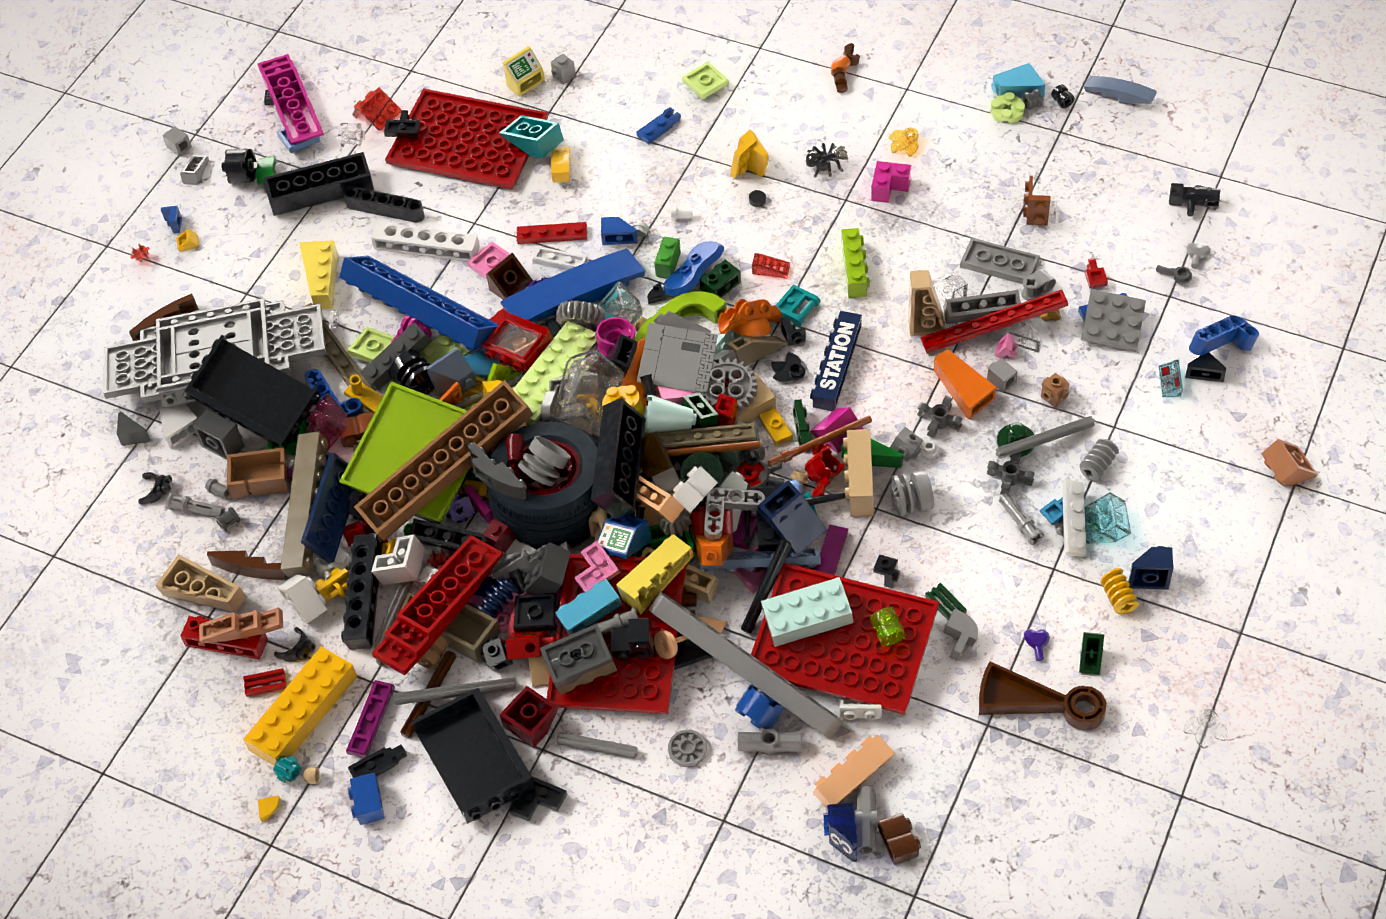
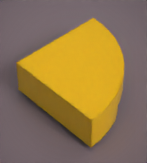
[258,795,280,821]

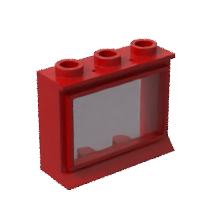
[481,311,553,373]

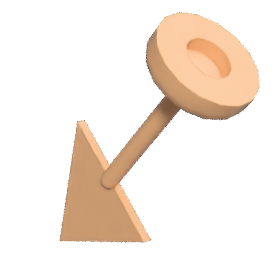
[654,616,728,659]

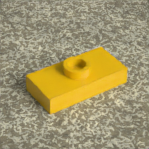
[759,408,793,446]

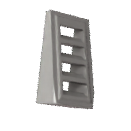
[180,155,209,185]

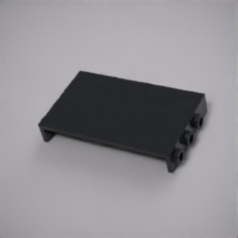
[184,335,320,449]
[411,688,536,824]

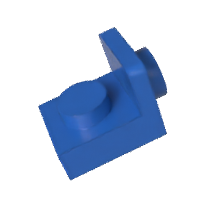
[160,206,182,233]

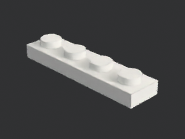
[1062,479,1086,557]

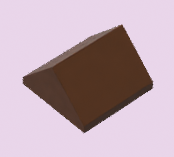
[486,252,533,300]

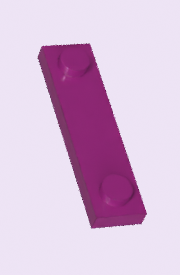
[346,680,395,758]

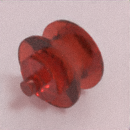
[130,243,150,263]
[427,549,450,569]

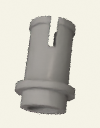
[205,479,230,499]

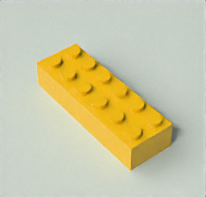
[243,646,357,766]

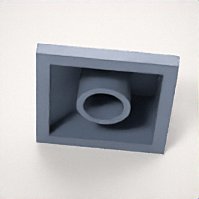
[426,347,478,395]

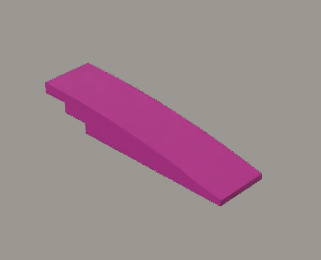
[257,54,324,145]

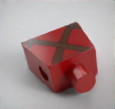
[506,631,556,659]

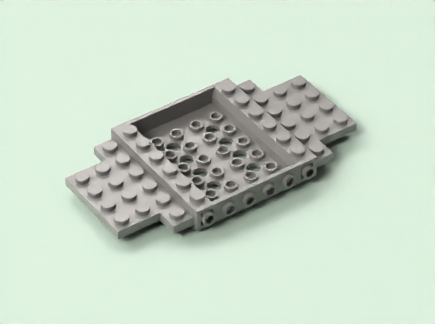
[103,298,326,407]

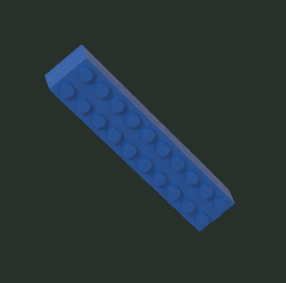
[339,255,499,351]

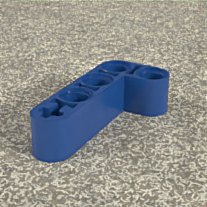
[1189,315,1259,356]
[305,369,364,430]

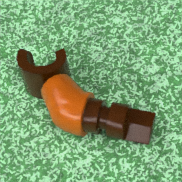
[831,43,860,93]

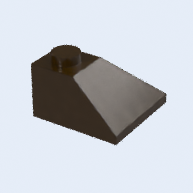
[639,431,673,479]

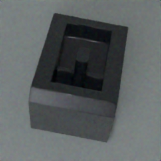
[1185,352,1226,383]

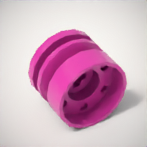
[596,317,635,362]

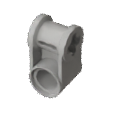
[1021,269,1056,301]

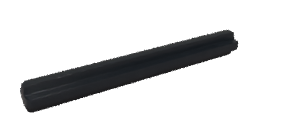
[741,539,792,633]

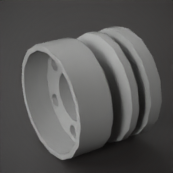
[518,436,571,486]
[891,469,934,516]

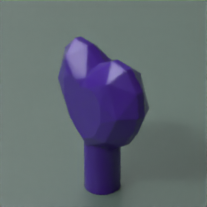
[1024,629,1050,661]

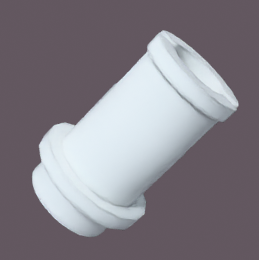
[671,206,693,220]

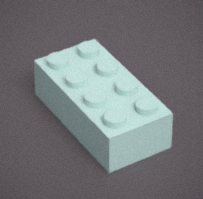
[761,577,853,647]

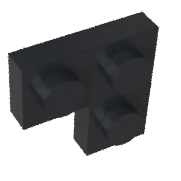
[509,776,567,822]

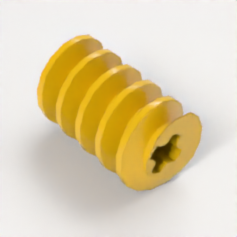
[1100,568,1139,614]

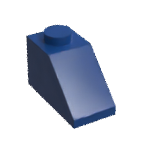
[601,217,638,245]

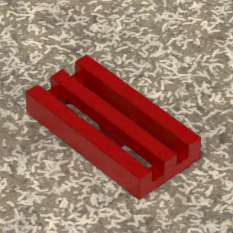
[243,668,286,697]

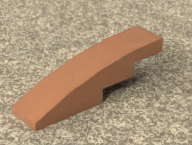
[199,607,283,643]

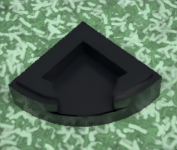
[647,283,666,304]

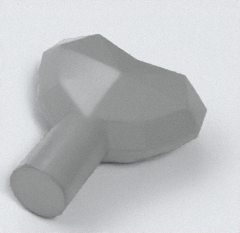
[1187,242,1211,268]

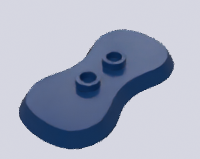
[664,241,724,296]

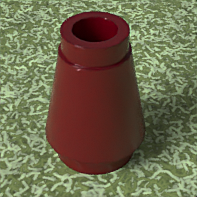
[505,434,525,465]

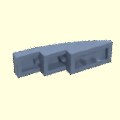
[1084,75,1157,104]

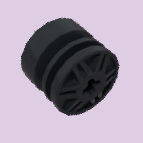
[389,350,434,395]

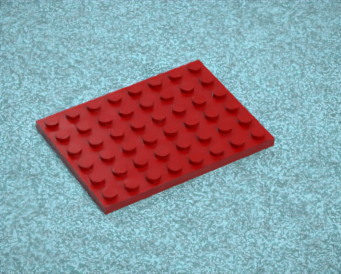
[385,88,548,189]
[546,554,687,714]
[751,563,939,715]

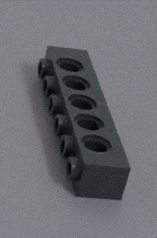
[341,533,383,650]

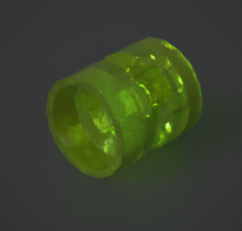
[870,607,906,646]

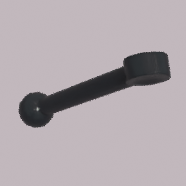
[743,510,752,545]

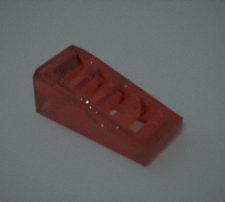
[752,253,791,278]

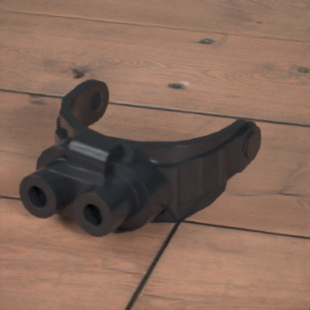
[138,472,172,505]
[274,627,316,662]

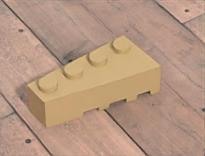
[908,270,946,336]
[843,429,874,517]
[155,554,247,613]

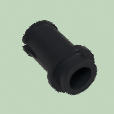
[508,568,526,595]

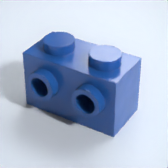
[347,773,385,825]

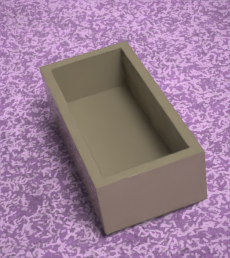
[441,604,501,663]

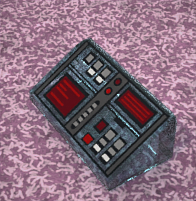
[1158,359,1183,397]

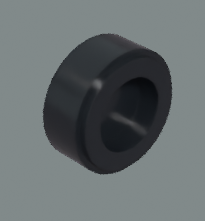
[749,190,766,207]

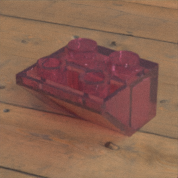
[307,393,347,451]

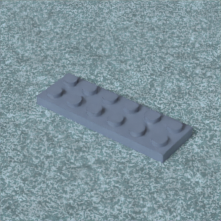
[699,548,821,572]

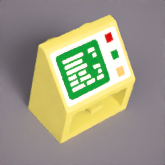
[503,46,545,96]

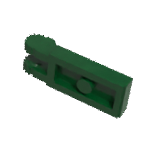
[793,399,812,452]

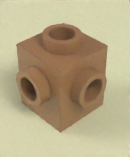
[1041,373,1070,407]

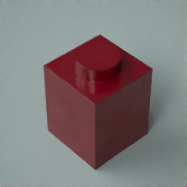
[482,519,516,553]

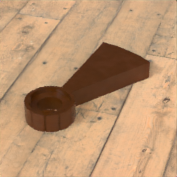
[979,661,1107,731]

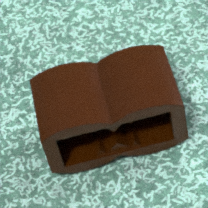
[877,813,921,865]

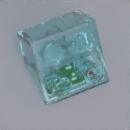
[1085,492,1131,544]

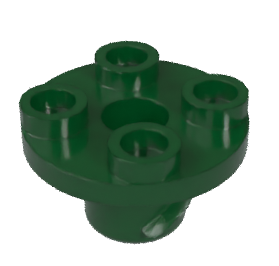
[996,422,1034,458]

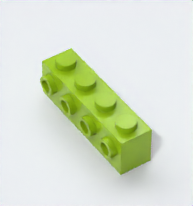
[841,228,870,298]

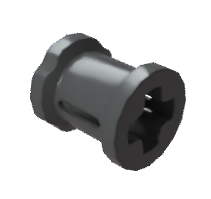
[215,507,240,532]

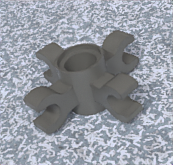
[917,395,963,438]
[987,452,1035,495]

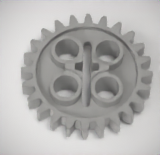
[701,358,758,411]

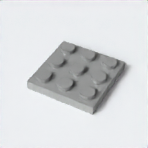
[1081,289,1146,352]

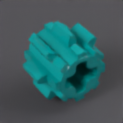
[273,755,301,783]

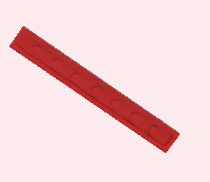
[920,289,1069,354]

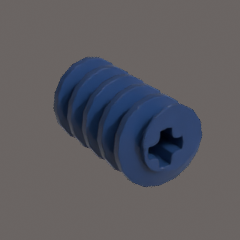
[475,574,519,618]

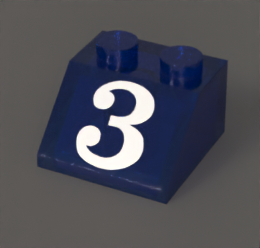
[823,803,857,862]

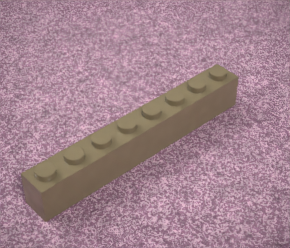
[280,432,328,578]

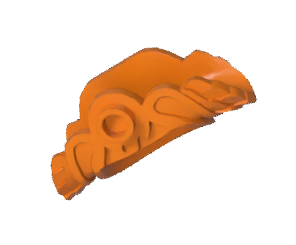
[718,299,782,337]

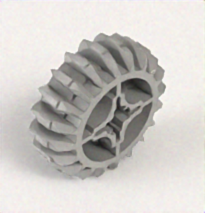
[556,300,606,332]

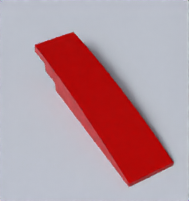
[372,535,503,676]

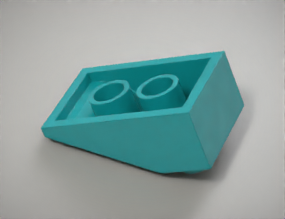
[500,115,564,158]

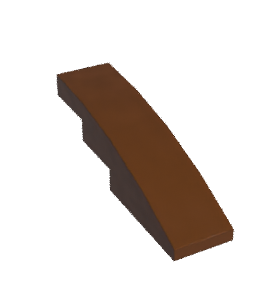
[129,293,199,341]
[207,550,286,580]

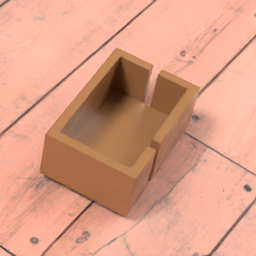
[227,448,289,499]

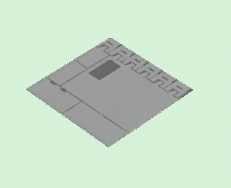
[637,323,718,394]

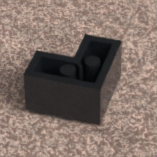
[611,618,655,661]

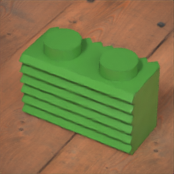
[654,236,681,279]

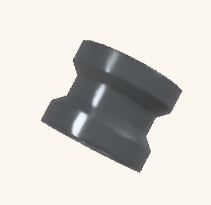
[1022,89,1042,109]

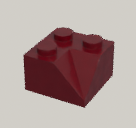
[500,685,558,748]

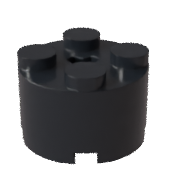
[221,148,257,184]

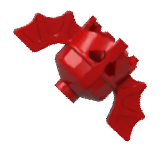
[805,444,845,497]

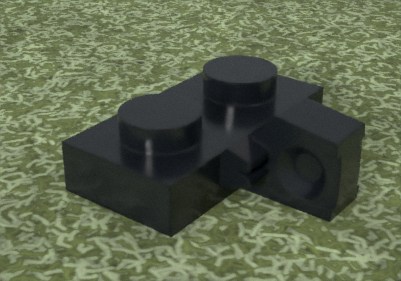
[384,110,421,138]

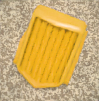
[730,129,769,178]

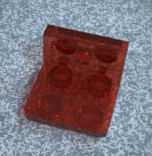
[352,87,401,131]

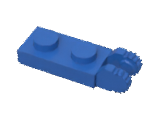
[636,107,681,144]

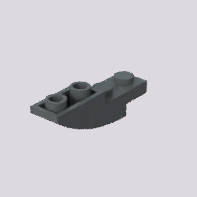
[467,442,527,500]

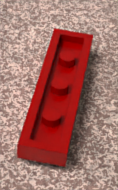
[517,222,587,244]

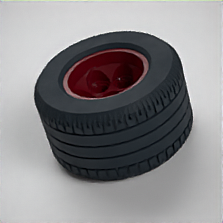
[486,422,608,550]

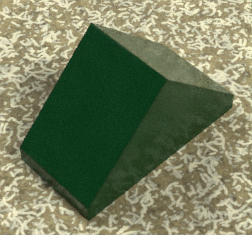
[1079,632,1105,675]

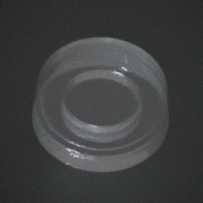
[329,310,339,329]

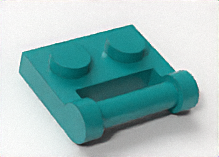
[776,284,821,327]

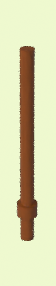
[767,415,872,467]
[665,441,761,457]

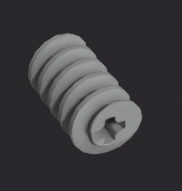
[1079,438,1119,482]

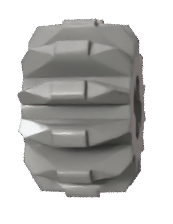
[658,508,692,536]

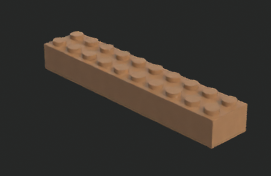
[354,380,533,541]

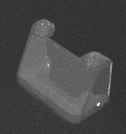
[553,348,625,437]

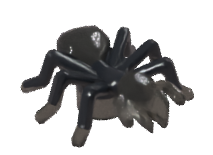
[806,143,848,178]

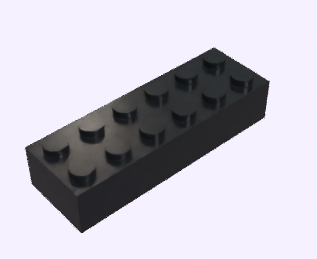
[263,152,374,216]
[591,398,646,520]

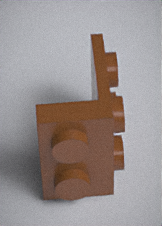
[1023,175,1051,226]

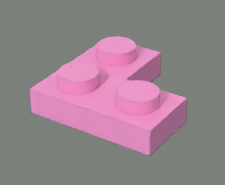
[575,541,620,592]

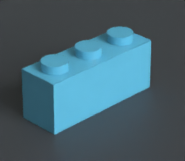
[555,579,622,635]

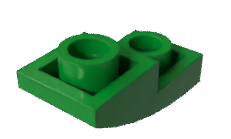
[256,155,277,185]

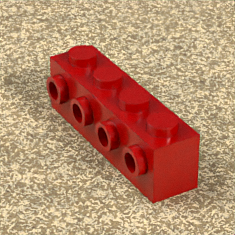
[180,616,268,660]

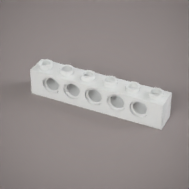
[371,222,480,262]

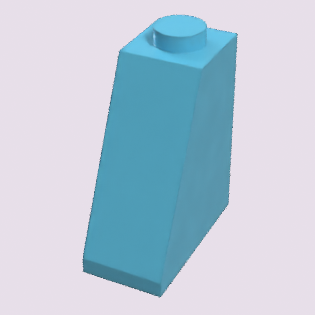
[991,63,1046,98]

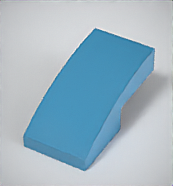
[1039,497,1063,525]

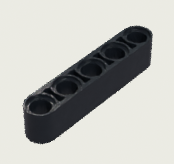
[343,186,425,223]

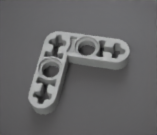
[704,487,765,541]

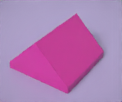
[810,407,864,454]

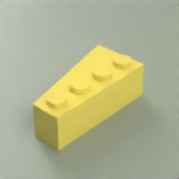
[299,240,338,309]
[616,534,694,615]

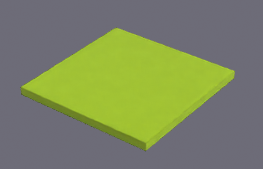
[339,382,468,524]

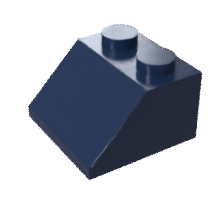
[1128,546,1174,590]

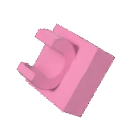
[995,333,1018,359]

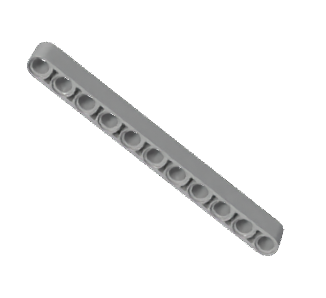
[649,592,843,739]

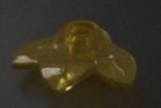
[888,127,919,157]

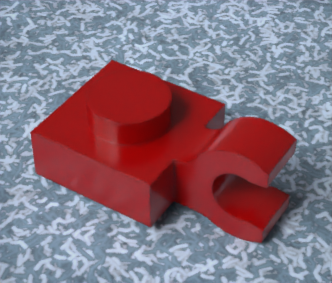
[1085,258,1108,289]

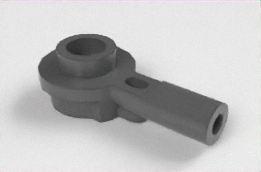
[1156,265,1192,284]

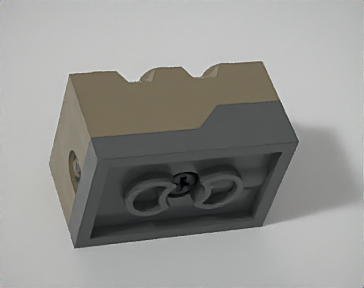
[540,624,617,695]

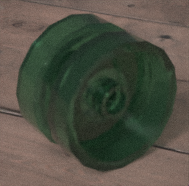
[680,451,724,488]

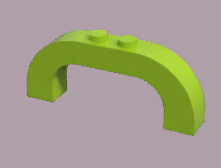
[635,291,727,342]

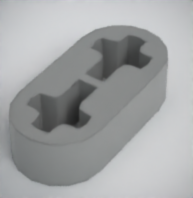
[541,391,559,420]

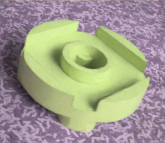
[991,92,1025,124]

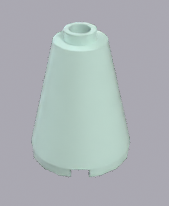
[644,395,697,433]

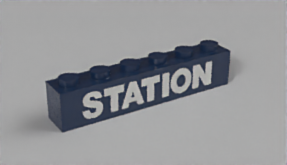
[810,311,862,411]

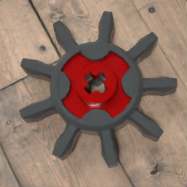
[713,446,785,502]

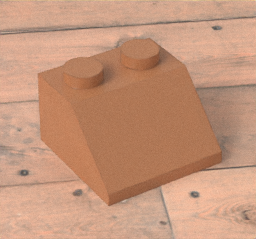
[1261,439,1318,486]

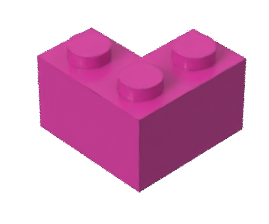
[871,161,912,203]

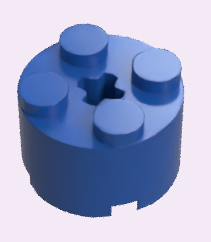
[735,684,785,729]

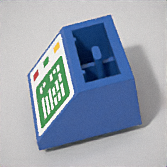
[597,515,651,559]

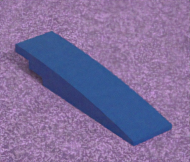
[500,248,645,322]

